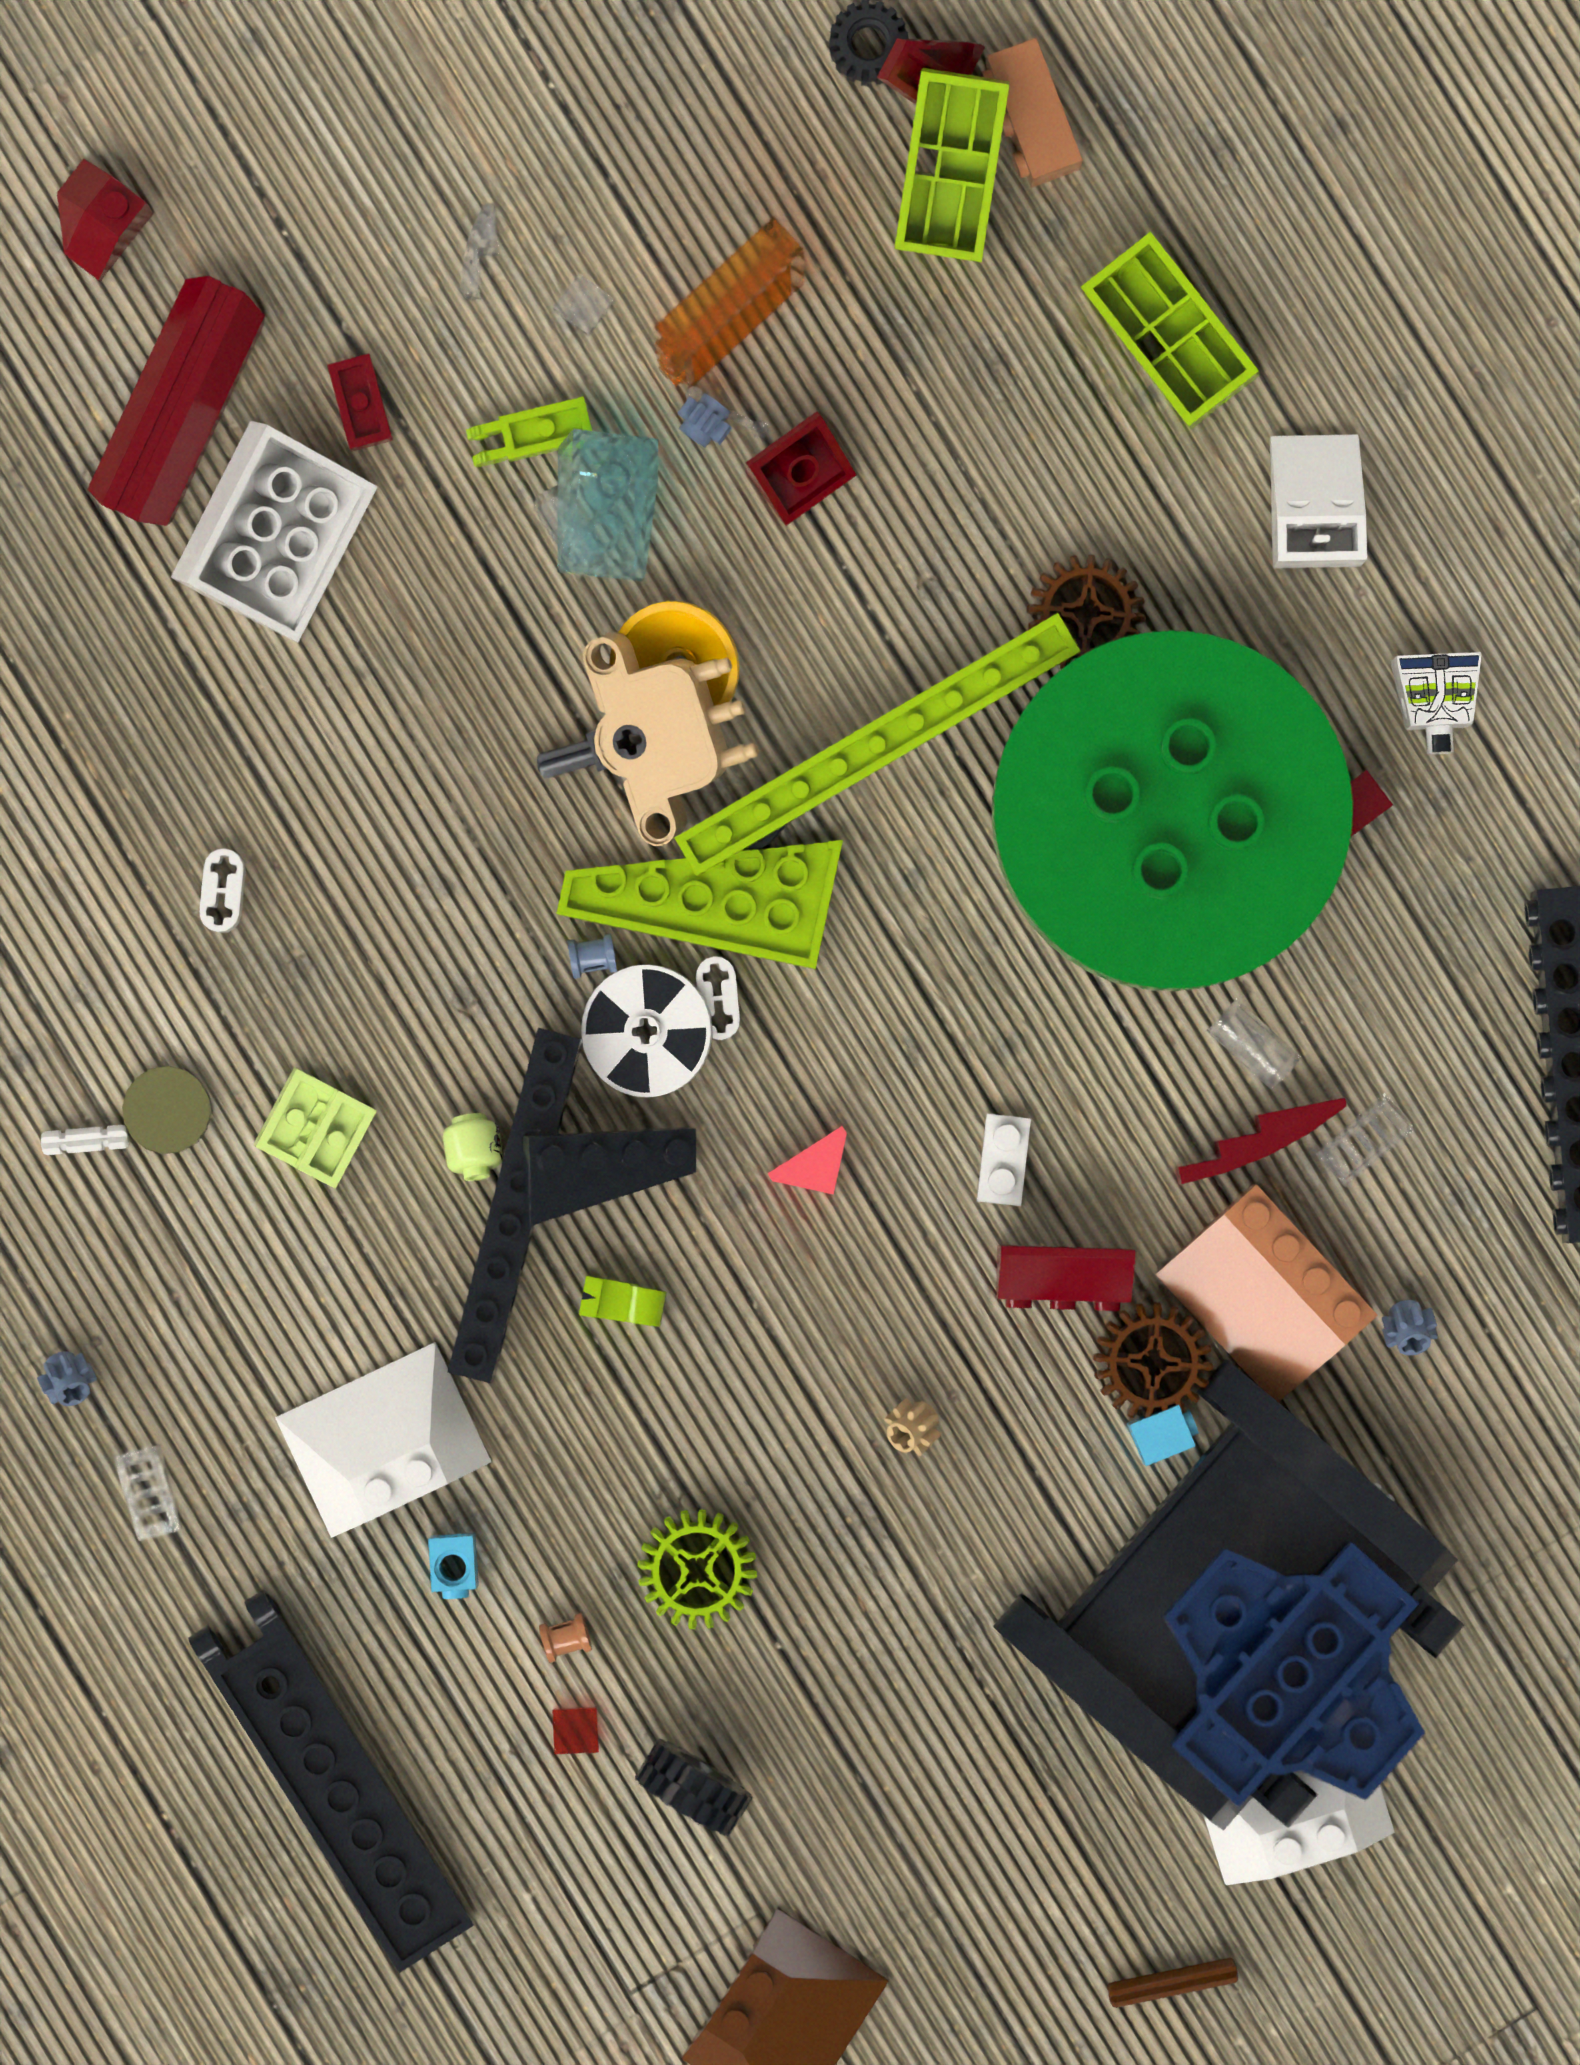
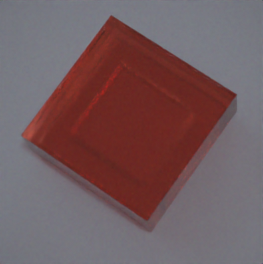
[552,1706,599,1754]

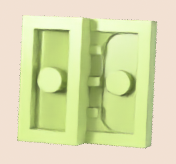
[253,1067,377,1189]

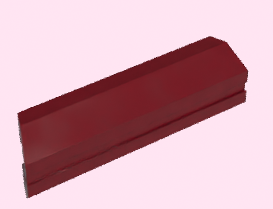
[87,275,265,526]

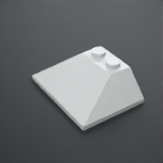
[275,1342,492,1538]
[1203,1771,1395,1885]

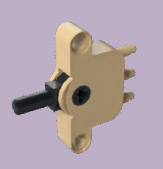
[537,632,759,846]

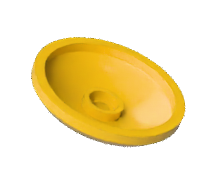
[609,601,740,706]

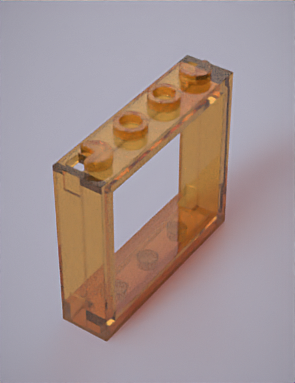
[654,216,804,391]

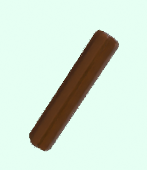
[1107,1957,1239,2008]

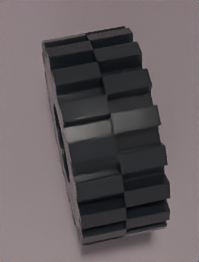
[635,1739,753,1837]

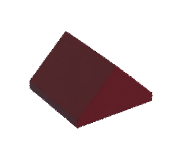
[745,411,857,526]

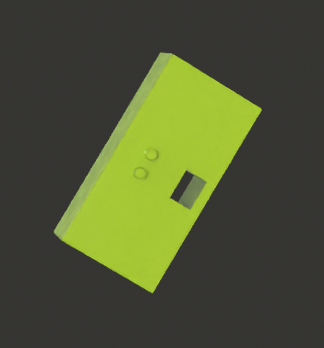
[894,68,1009,262]
[1081,231,1260,430]

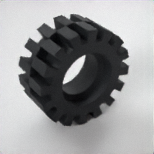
[829,0,909,86]

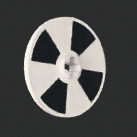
[581,965,712,1097]

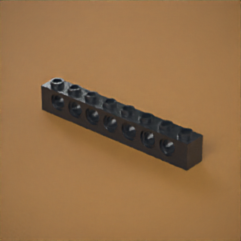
[1524,886,1580,1244]
[447,1028,583,1384]

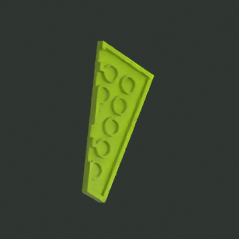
[556,840,843,970]

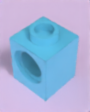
[1127,1404,1199,1466]
[428,1533,479,1599]

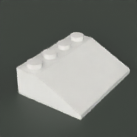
[171,421,378,643]

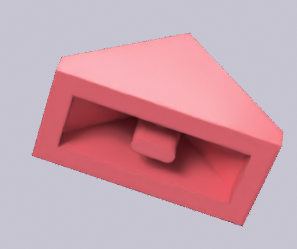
[767,1126,847,1195]

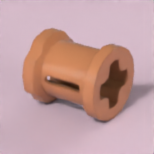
[539,1613,592,1663]

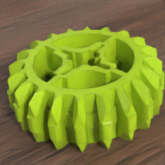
[637,1508,757,1629]

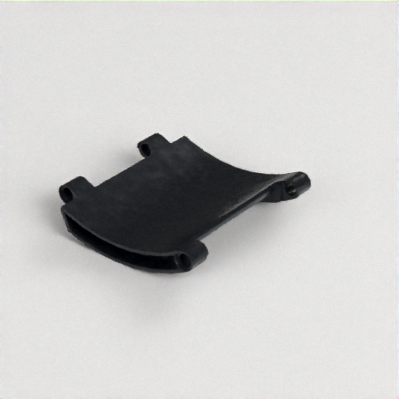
[993,1359,1465,1831]

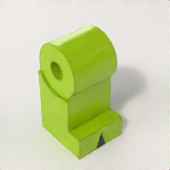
[579,1275,667,1327]

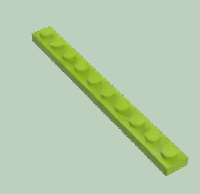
[674,613,1080,876]

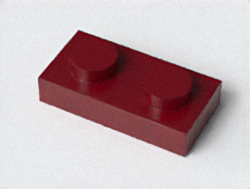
[327,353,394,452]

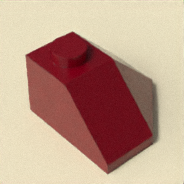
[57,158,154,282]

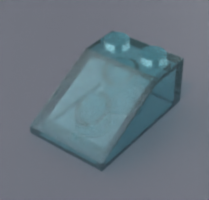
[557,429,658,581]

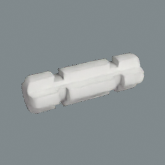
[41,1125,129,1155]

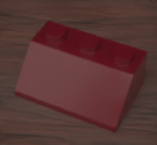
[996,1245,1136,1311]

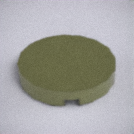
[122,1066,212,1154]

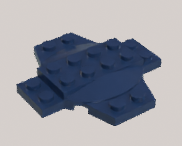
[1163,1542,1426,1807]

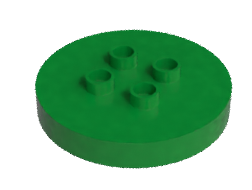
[991,631,1353,991]

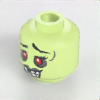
[443,1113,503,1181]

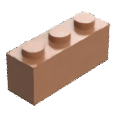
[981,38,1083,188]

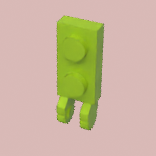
[466,396,595,467]

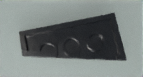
[523,1127,696,1226]

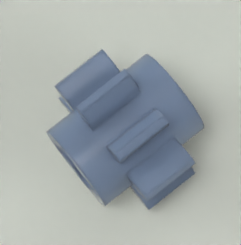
[678,393,732,448]
[1382,1300,1438,1355]
[37,1351,97,1406]

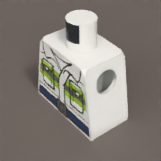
[1391,652,1481,754]

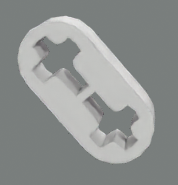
[200,849,246,933]
[696,956,740,1041]

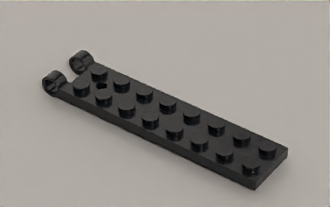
[188,1589,475,1973]

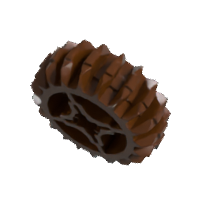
[1026,554,1146,669]
[1092,1302,1213,1418]

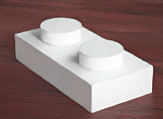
[976,1114,1031,1206]

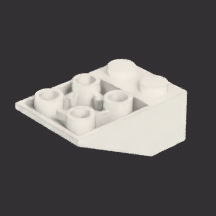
[1270,434,1367,568]

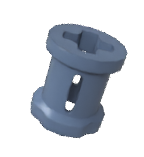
[567,933,617,979]

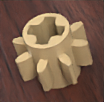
[884,1398,941,1456]

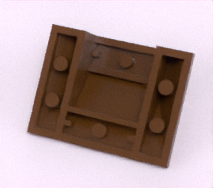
[681,1907,889,2065]

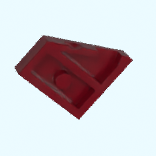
[877,38,985,105]

